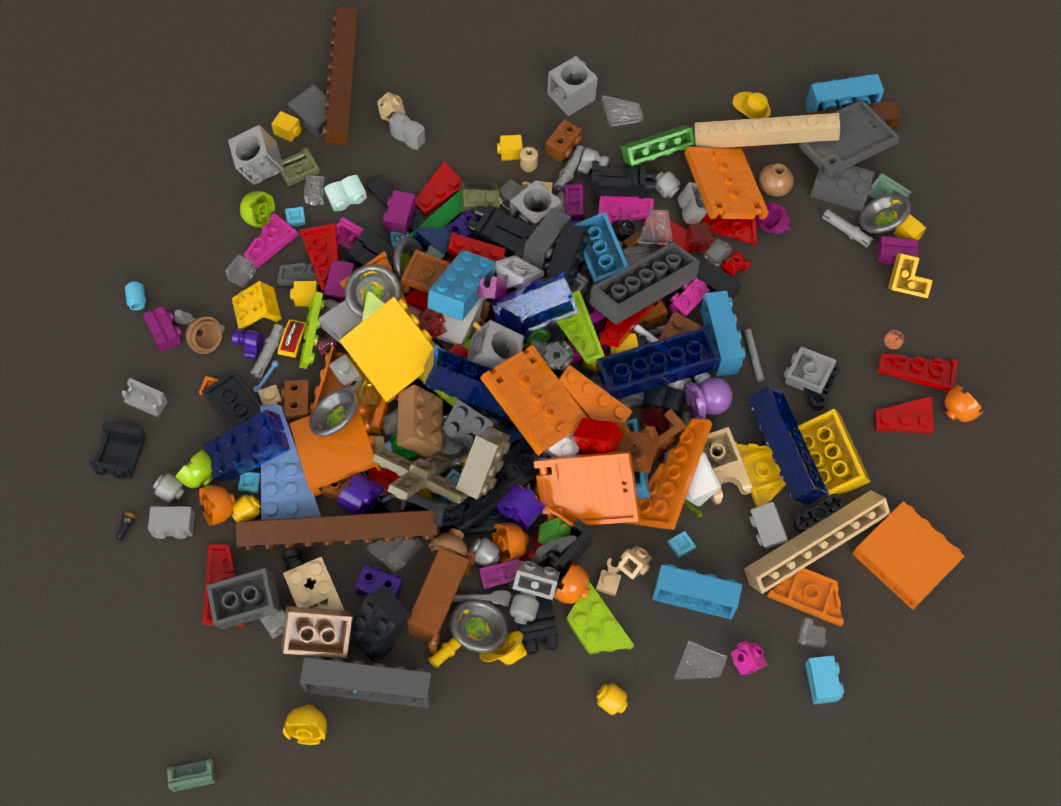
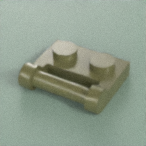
[280,147,320,186]

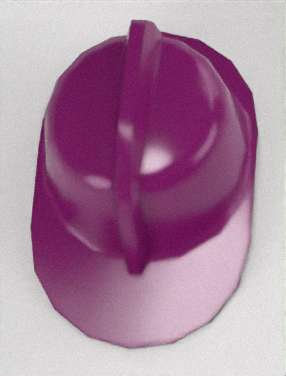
[755,202,790,235]

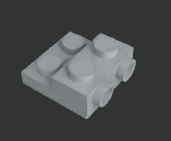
[783,347,837,394]

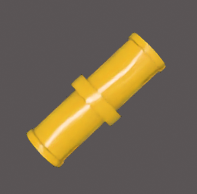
[428,636,462,668]

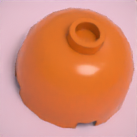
[945,385,983,423]
[199,485,235,526]
[492,522,529,563]
[553,562,590,604]

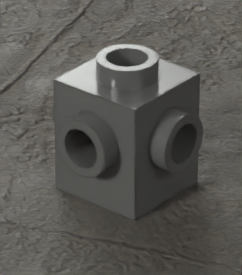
[544,341,574,369]

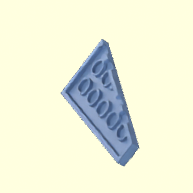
[260,405,321,520]

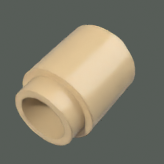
[520,147,538,172]

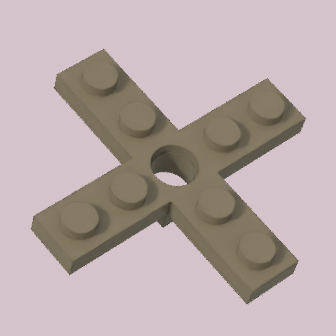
[372,448,468,504]

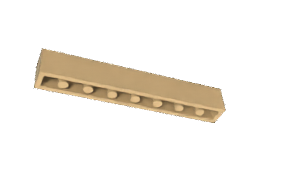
[695,113,840,148]
[744,491,891,594]

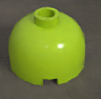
[240,191,275,228]
[175,450,215,488]

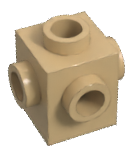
[377,92,405,121]
[618,546,652,579]

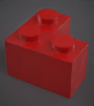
[573,418,623,455]

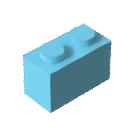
[805,656,844,704]

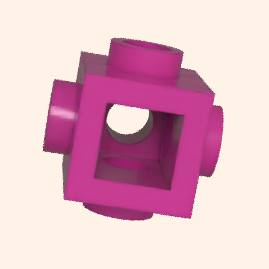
[731,641,767,675]

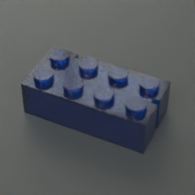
[492,272,579,335]
[203,410,290,483]

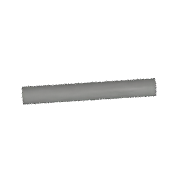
[744,329,764,382]

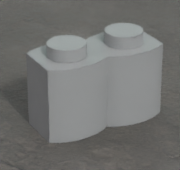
[389,112,425,150]
[678,182,707,225]

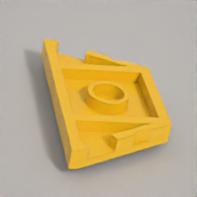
[735,442,789,507]

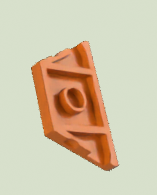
[767,568,844,627]

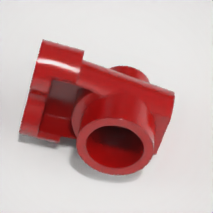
[722,251,751,276]

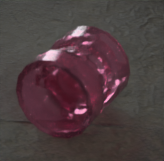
[316,333,338,356]

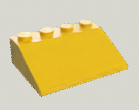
[782,409,871,503]

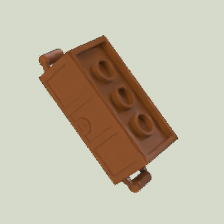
[407,549,475,653]

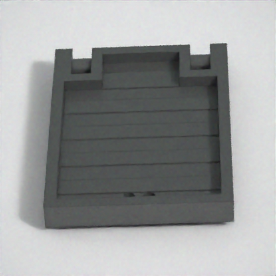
[799,99,900,177]

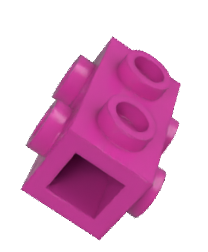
[668,278,710,317]

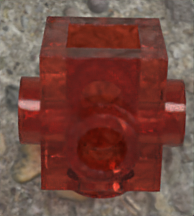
[417,309,448,339]

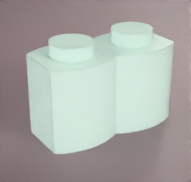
[324,175,367,211]

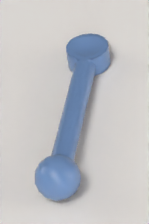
[253,360,279,394]

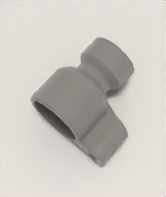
[577,147,609,174]

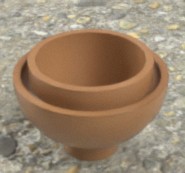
[758,164,794,197]
[186,316,223,354]
[429,528,468,559]

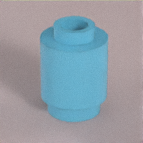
[125,281,146,310]

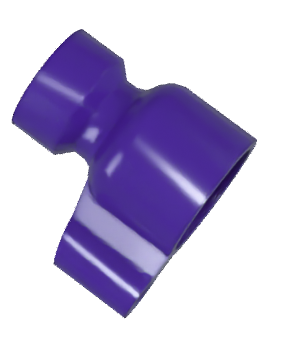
[232,329,263,359]

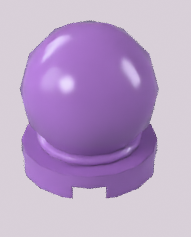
[684,378,733,419]

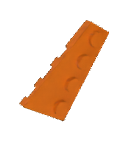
[559,365,633,423]

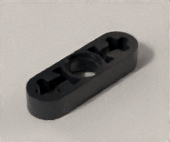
[808,362,839,410]
[794,494,845,533]

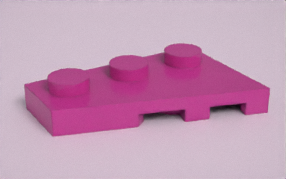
[598,196,654,225]
[244,213,298,268]

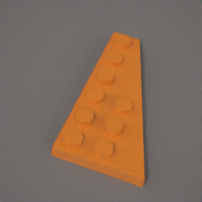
[625,418,713,530]

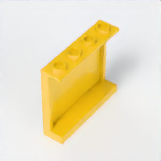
[339,297,444,402]

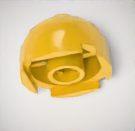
[283,704,327,745]

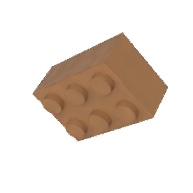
[397,385,443,458]
[281,606,352,658]

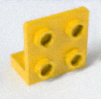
[232,281,281,330]

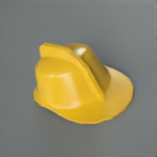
[733,91,771,119]
[479,631,527,665]

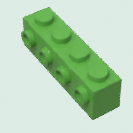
[621,125,696,166]

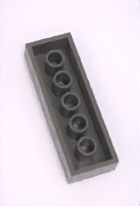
[590,242,700,325]
[300,655,433,708]

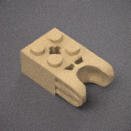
[702,427,752,505]
[283,557,345,611]

